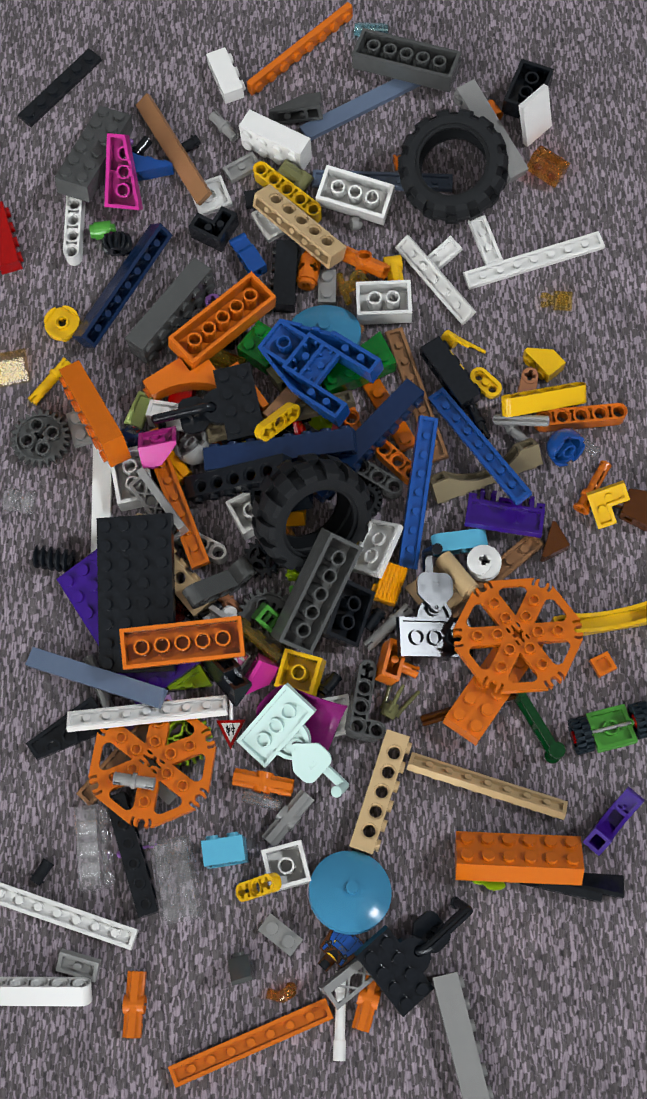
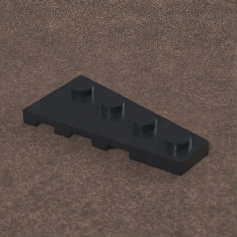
[26,696,109,760]

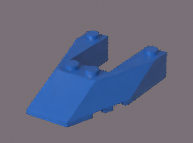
[257,319,384,427]

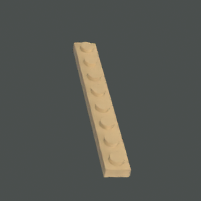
[406,752,568,820]

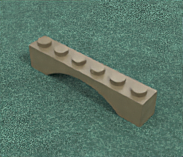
[429,437,543,504]

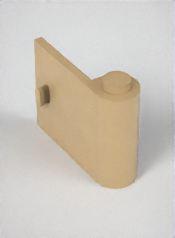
[405,551,479,609]

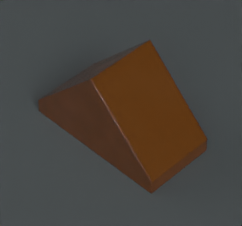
[540,521,570,562]

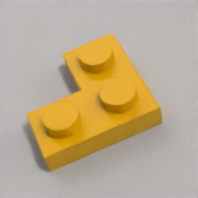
[586,480,630,529]

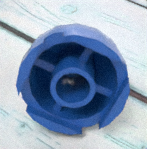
[546,428,585,467]

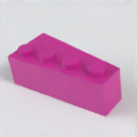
[104,133,143,210]

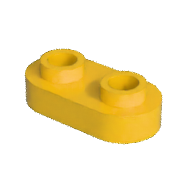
[470,367,502,399]

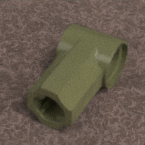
[277,159,314,192]

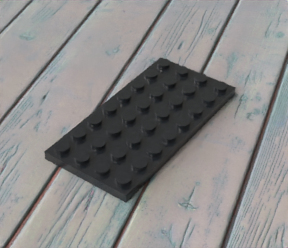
[96,513,177,674]

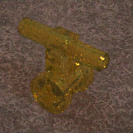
[336,270,370,305]

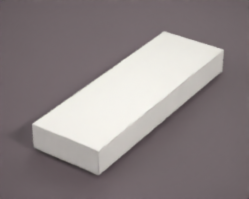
[468,215,503,265]

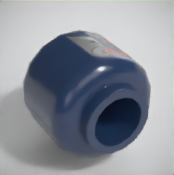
[121,425,146,448]

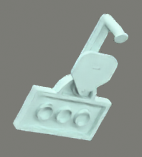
[236,682,349,798]

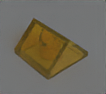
[0,348,30,387]

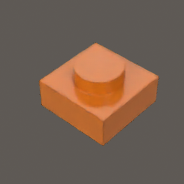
[589,651,617,678]

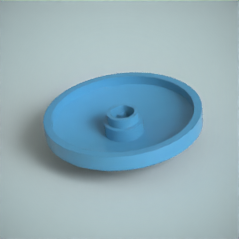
[292,305,361,345]
[308,851,392,935]

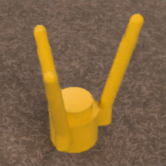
[441,330,486,369]

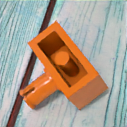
[375,638,420,686]

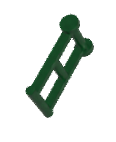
[514,693,566,764]

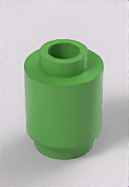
[89,220,116,240]

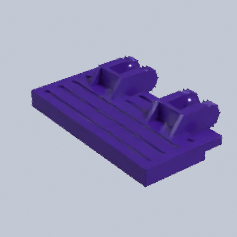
[464,488,545,538]

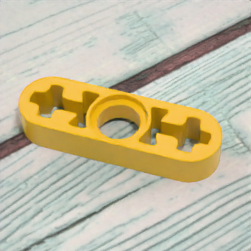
[254,402,301,441]
[236,872,281,902]

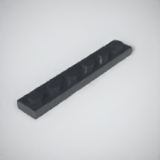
[18,48,102,127]

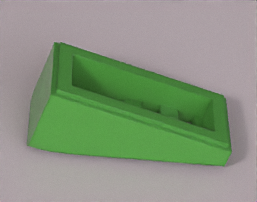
[251,602,279,634]

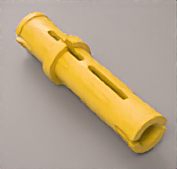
[27,357,71,406]

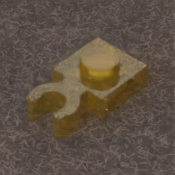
[540,291,572,311]

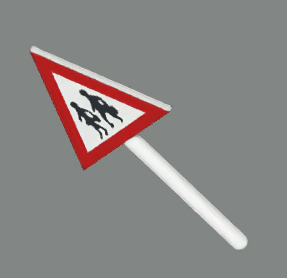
[216,700,245,749]

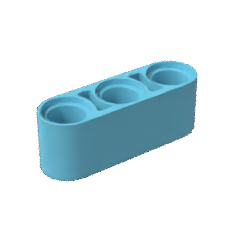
[431,528,488,557]

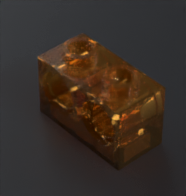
[527,145,571,188]

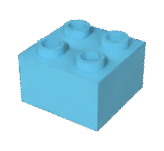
[201,832,249,869]

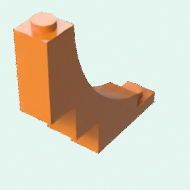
[142,357,269,412]

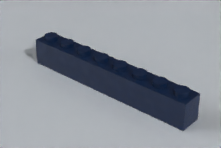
[72,223,173,348]
[313,378,424,504]
[203,425,358,472]

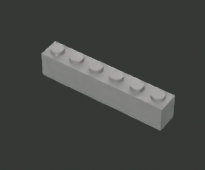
[453,79,529,185]
[432,971,494,1099]

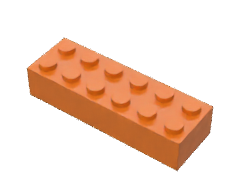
[168,271,276,370]
[59,360,131,468]
[119,616,246,670]
[443,631,544,746]
[455,831,585,886]

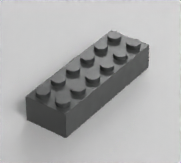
[352,28,461,92]
[54,105,133,203]
[125,257,215,365]
[270,528,363,655]

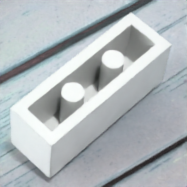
[206,47,246,104]

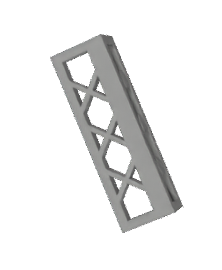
[128,467,189,542]
[318,957,373,1010]

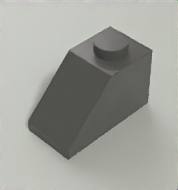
[228,951,256,986]

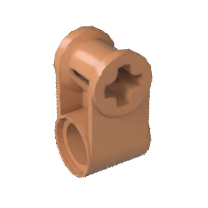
[517,367,538,392]

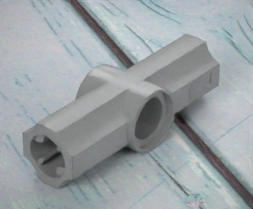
[262,789,314,847]

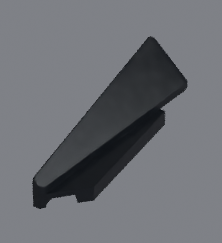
[201,658,252,707]
[519,873,624,902]

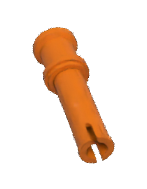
[573,460,612,515]

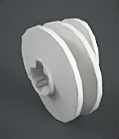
[467,545,502,582]

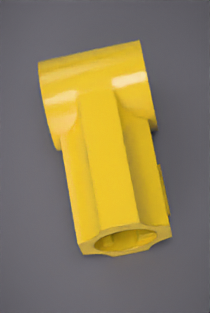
[383,254,404,281]

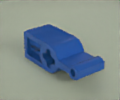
[229,233,268,277]

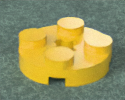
[44,305,81,342]

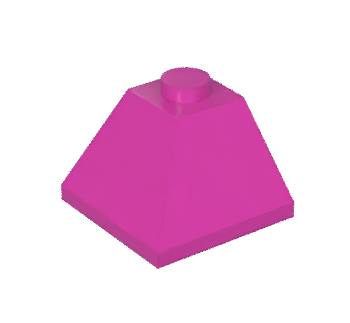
[138,426,177,469]
[244,653,279,695]

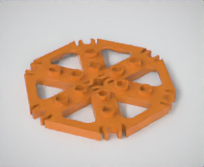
[453,578,583,694]
[88,700,217,829]

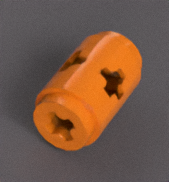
[296,251,321,291]

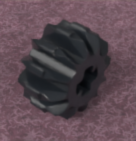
[102,230,133,257]

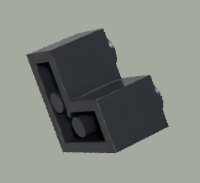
[188,206,239,252]

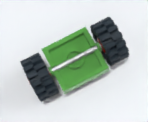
[568,700,647,755]

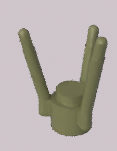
[380,684,420,721]

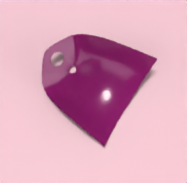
[256,685,347,761]

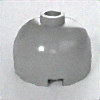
[174,431,212,465]

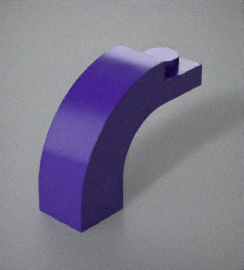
[583,786,644,856]

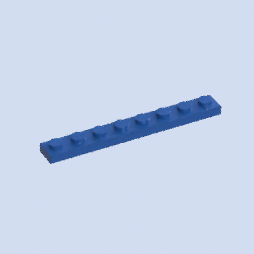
[428,387,532,506]
[397,415,439,570]

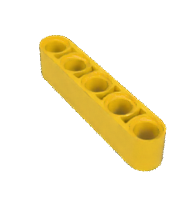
[253,161,322,223]
[501,382,587,417]

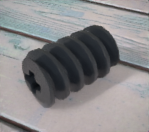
[32,545,76,573]

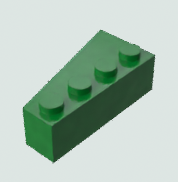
[321,332,396,394]

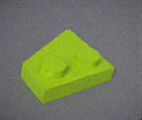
[168,663,213,691]

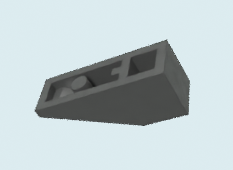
[269,92,324,125]

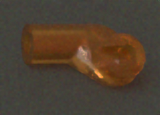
[266,982,297,1003]

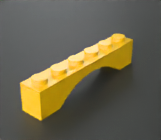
[551,601,647,636]

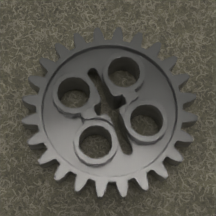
[10,409,72,468]
[237,587,288,651]

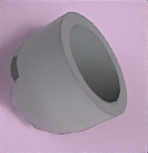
[349,216,363,231]

